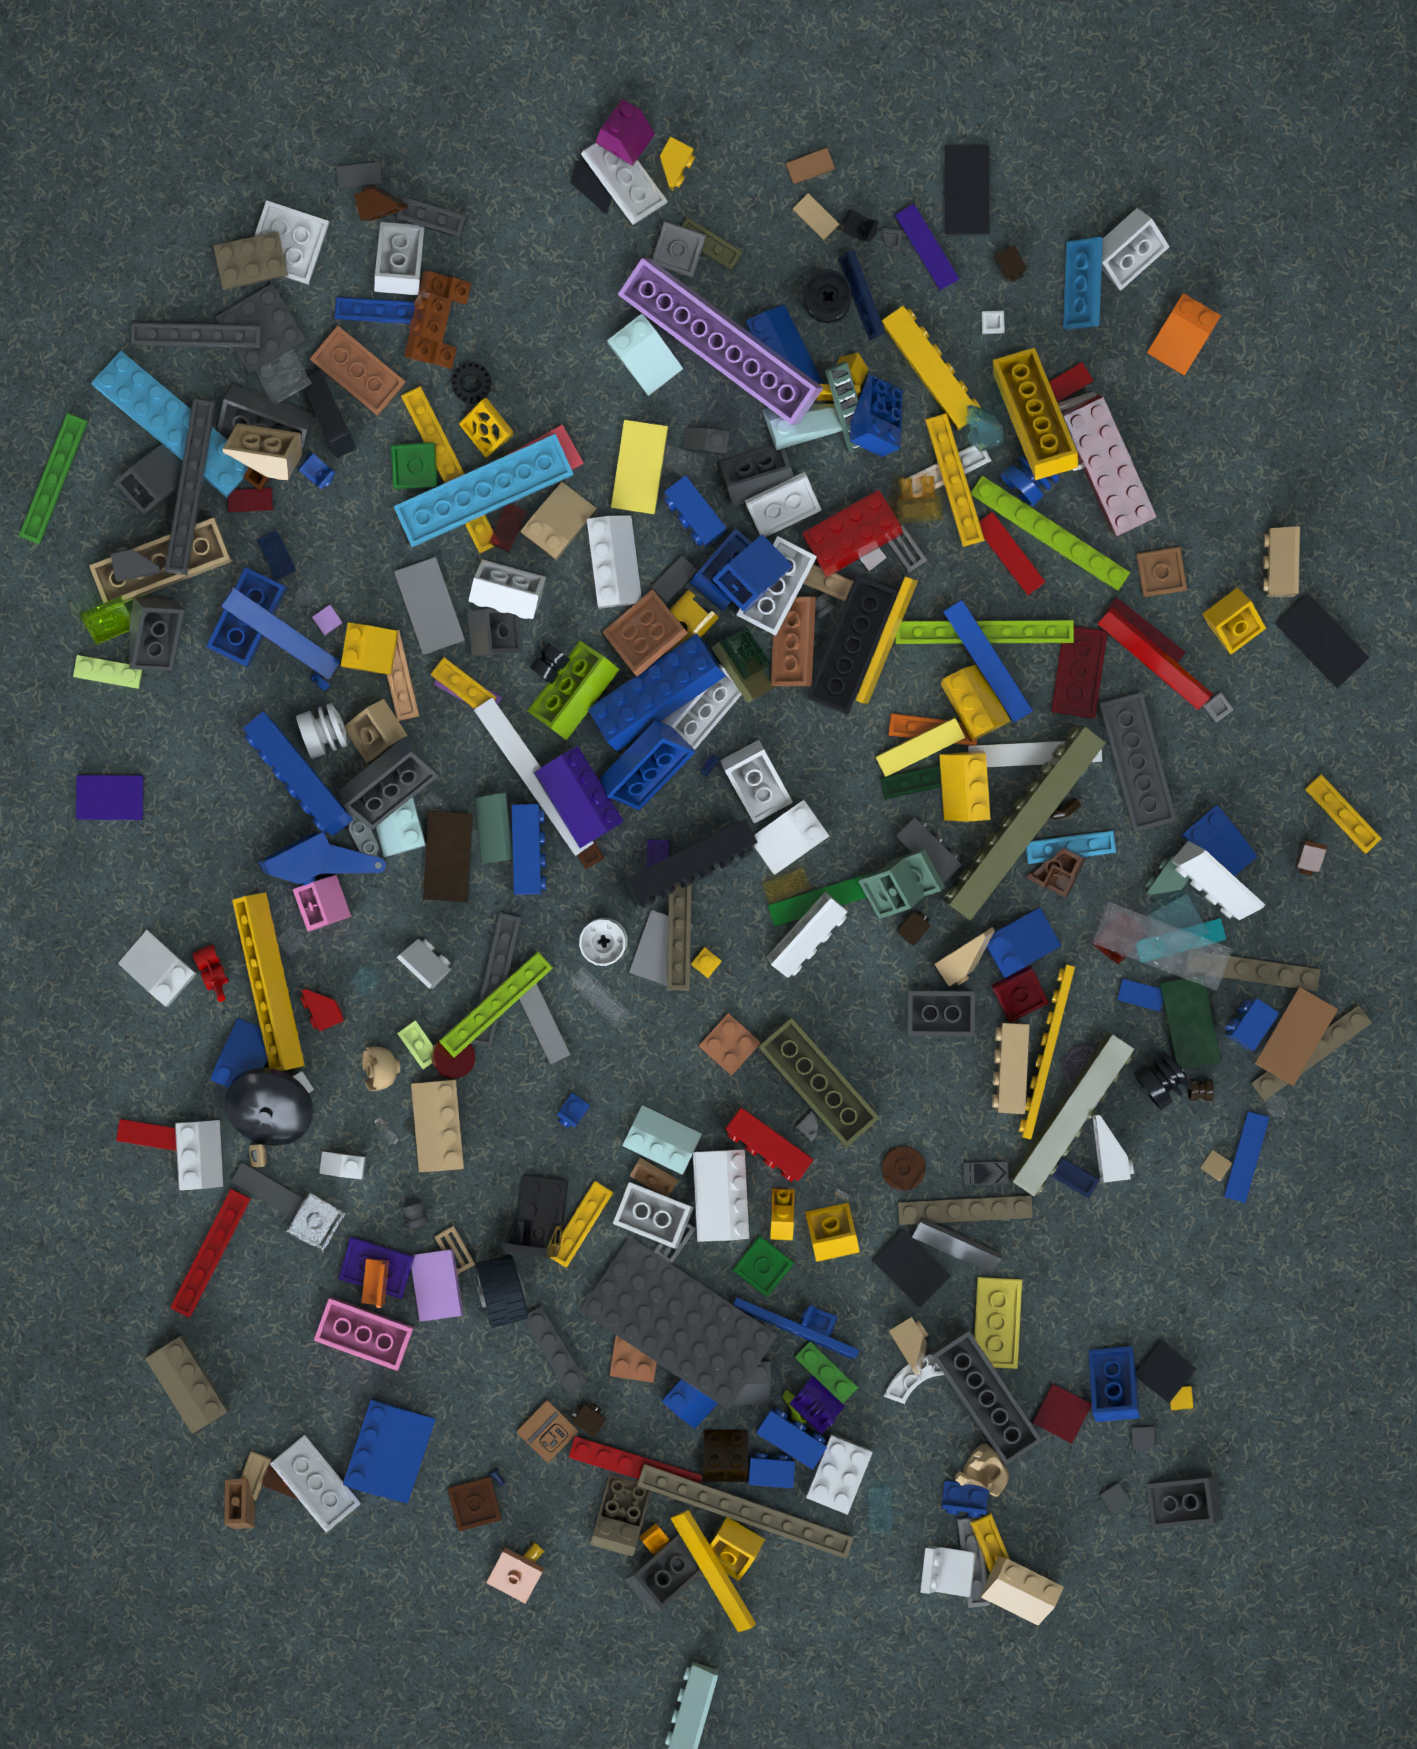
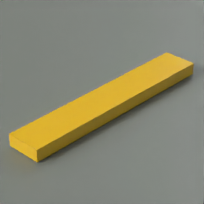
[925,413,985,547]
[856,577,918,704]
[670,1510,756,1632]

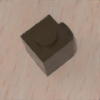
[571,1402,607,1438]

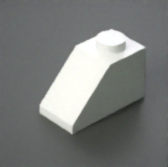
[319,1151,366,1179]

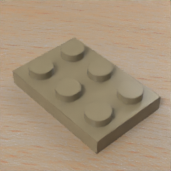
[213,231,288,290]

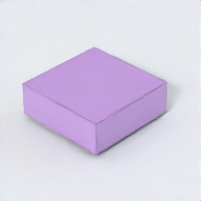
[312,605,343,636]

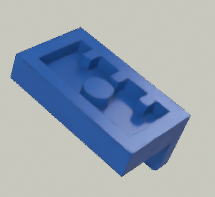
[941,1480,989,1517]

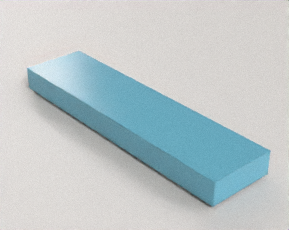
[1026,831,1116,864]

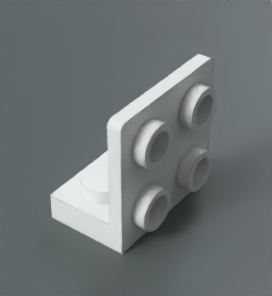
[920,1546,976,1597]

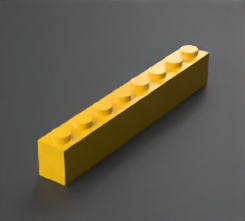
[232,892,305,1071]

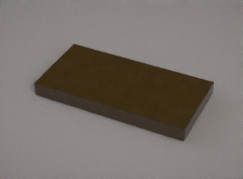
[423,810,473,902]

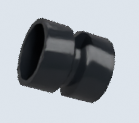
[529,643,570,684]

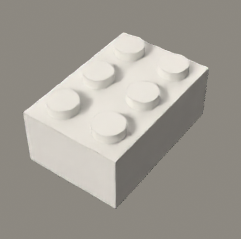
[469,559,546,619]
[613,1182,694,1249]
[806,1434,873,1515]

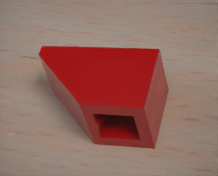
[300,989,345,1032]

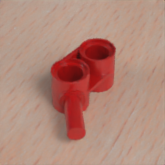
[192,944,229,1002]

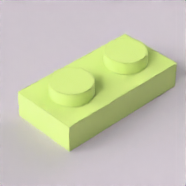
[397,1020,434,1069]

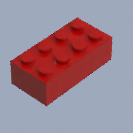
[802,490,903,577]
[725,1107,813,1182]

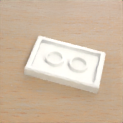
[744,472,821,537]

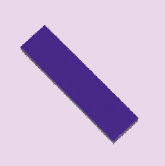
[895,204,959,291]

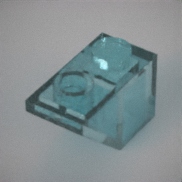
[966,405,1004,452]

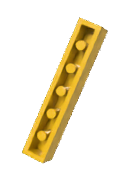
[881,306,981,431]

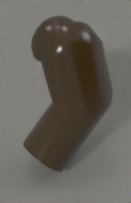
[1050,798,1081,820]

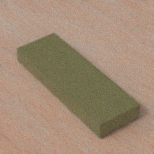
[682,217,743,271]

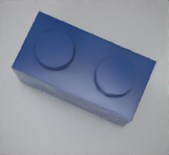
[748,1453,795,1488]

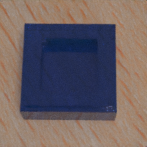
[700,754,720,777]

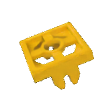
[459,398,514,458]

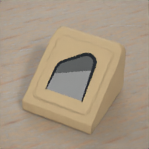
[249,1144,267,1167]

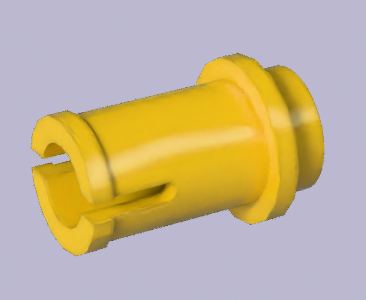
[523,1542,545,1563]

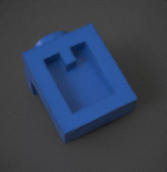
[556,1093,590,1128]

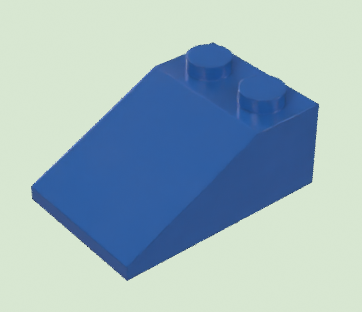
[689,529,752,611]
[1181,805,1258,876]
[986,907,1061,978]
[210,1018,268,1087]
[1089,1346,1140,1422]

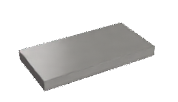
[394,557,465,655]

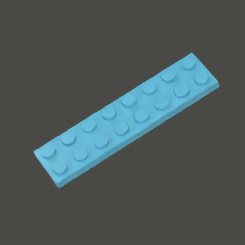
[92,351,248,498]
[394,434,574,548]

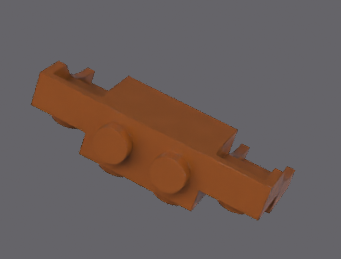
[404,271,471,369]

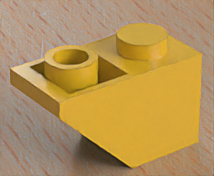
[660,136,696,191]
[770,1188,795,1240]

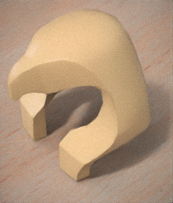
[955,1444,1009,1497]

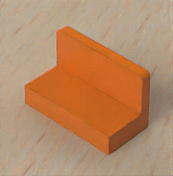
[362,1258,389,1308]

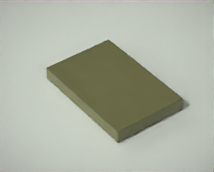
[711,633,775,703]

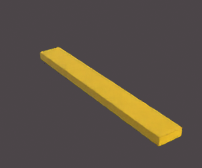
[401,386,499,554]

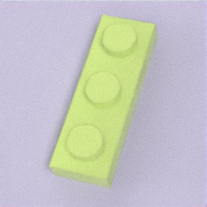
[73,655,143,689]

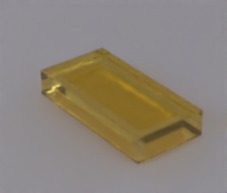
[762,868,811,904]

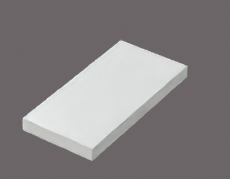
[581,143,668,225]
[270,1435,361,1533]

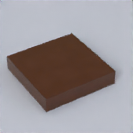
[447,1477,502,1531]

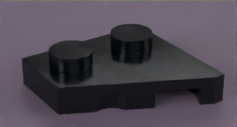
[570,161,612,214]

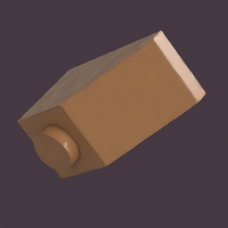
[224,1478,255,1529]

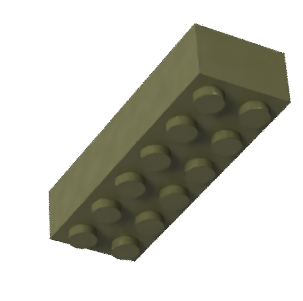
[758,1017,880,1148]

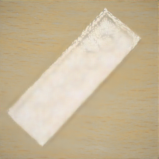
[1092,901,1233,991]

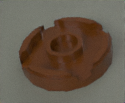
[882,1147,926,1190]

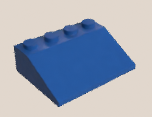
[343,1398,436,1504]

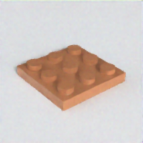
[602,589,688,676]

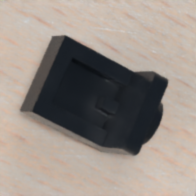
[839,209,879,242]

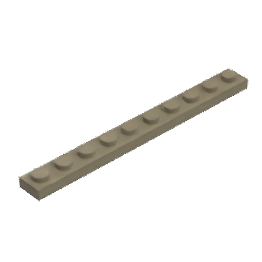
[636,1463,854,1559]

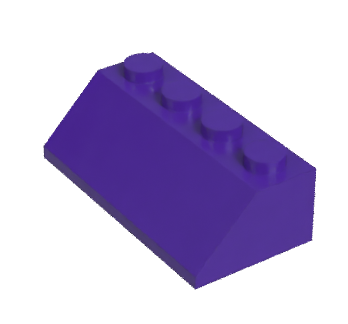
[534,746,624,848]

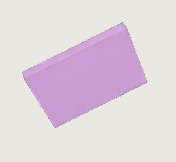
[411,1249,464,1322]

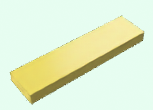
[876,717,965,777]

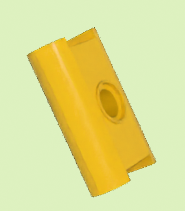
[665,590,719,654]

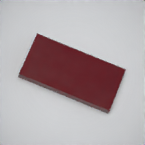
[1051,626,1108,719]

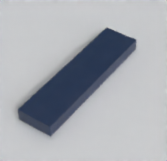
[839,250,886,340]

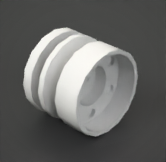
[296,703,348,759]
[579,917,628,966]

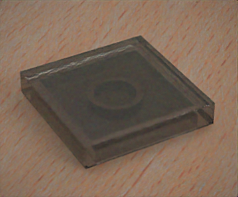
[284,1191,346,1251]

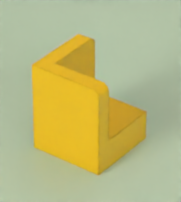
[837,353,868,386]

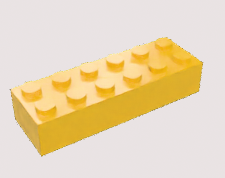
[993,348,1078,480]

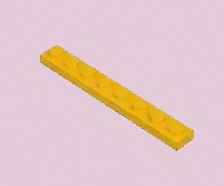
[1019,965,1075,1139]

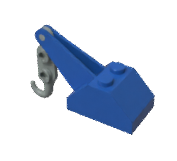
[257,808,386,886]

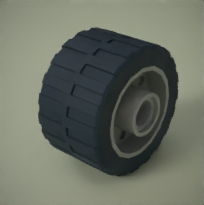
[475,1254,528,1328]

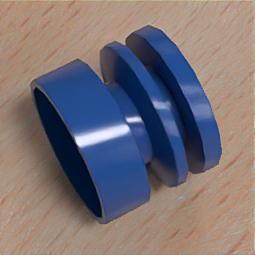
[1000,451,1060,507]

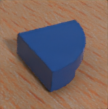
[310,672,332,692]

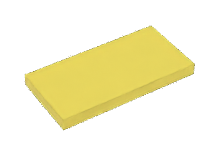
[611,420,669,514]
[974,1277,1022,1369]

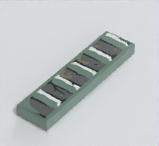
[825,362,862,452]

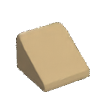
[1200,1150,1232,1181]

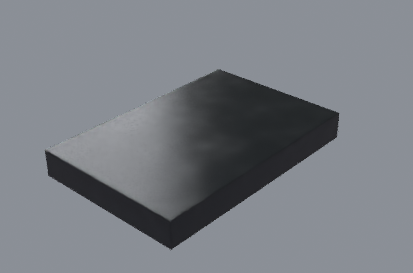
[872,1229,951,1307]

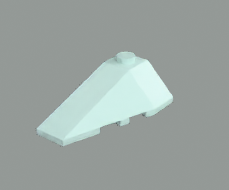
[763,404,842,451]

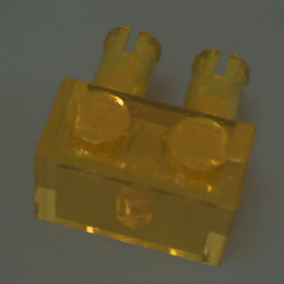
[895,476,943,524]

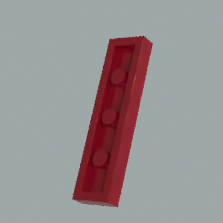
[1103,597,1186,663]

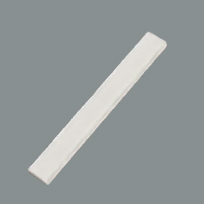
[474,698,594,856]

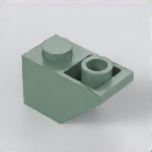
[1145,856,1190,895]

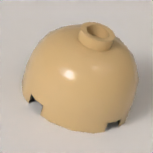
[362,1046,400,1091]

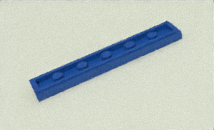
[220,587,341,680]
[943,599,1033,722]
[733,1297,859,1360]

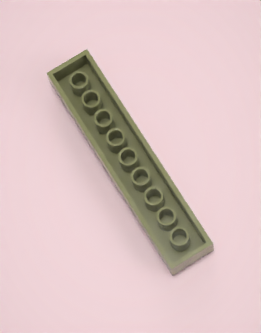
[944,725,1106,921]

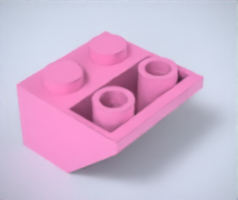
[293,875,352,932]

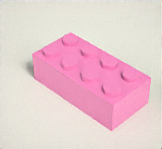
[314,1297,414,1371]

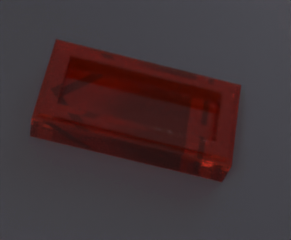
[489,504,527,552]

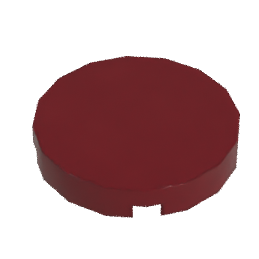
[431,1041,475,1079]

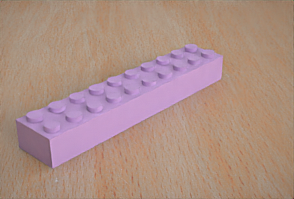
[618,258,823,425]

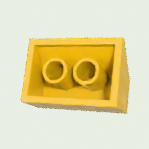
[941,664,1011,742]
[939,751,990,822]

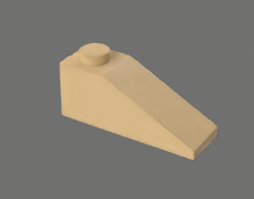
[935,927,995,986]

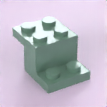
[858,849,945,919]

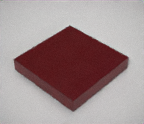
[991,965,1049,1023]
[1032,1383,1092,1444]

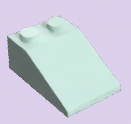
[607,314,683,396]

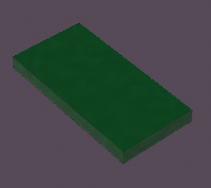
[1159,974,1221,1069]

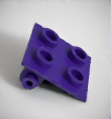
[789,1376,845,1435]

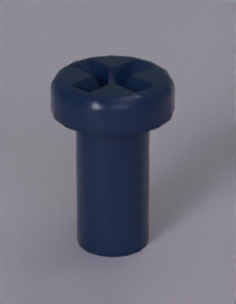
[489,1468,505,1486]

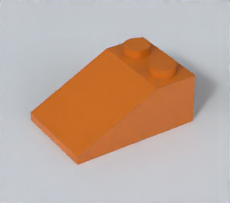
[1147,293,1221,376]

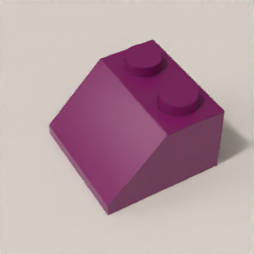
[595,99,655,166]

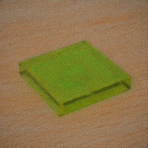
[80,596,131,645]

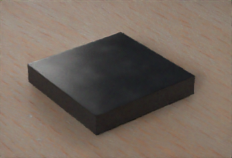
[1136,1341,1197,1403]

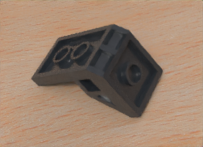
[503,1175,569,1258]

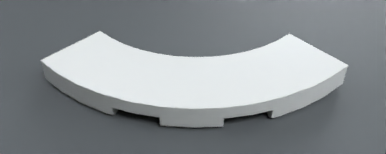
[884,1354,944,1404]

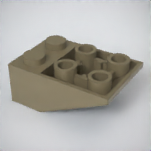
[590,1475,651,1557]

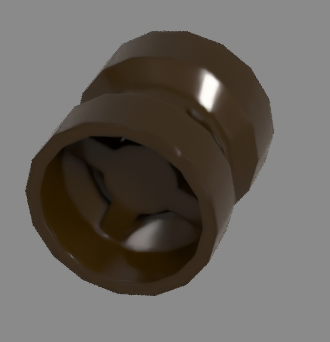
[1188,1079,1214,1101]

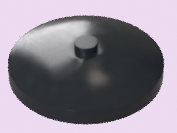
[224,1068,313,1146]

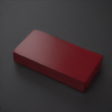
[228,488,273,513]

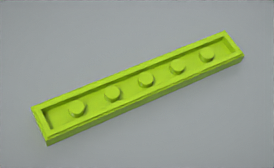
[439,951,553,1057]

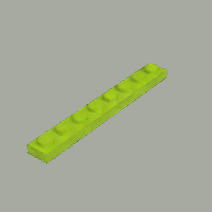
[971,476,1130,591]
[896,620,1074,644]

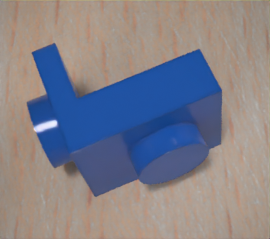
[297,452,335,489]
[801,1304,838,1337]

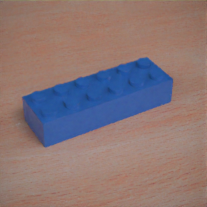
[588,633,726,752]
[243,711,354,836]

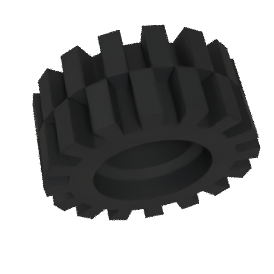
[451,362,492,404]

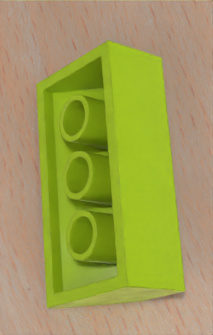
[527,641,620,740]

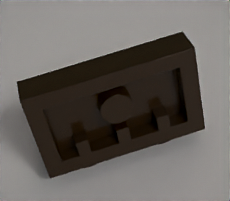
[703,1429,748,1482]

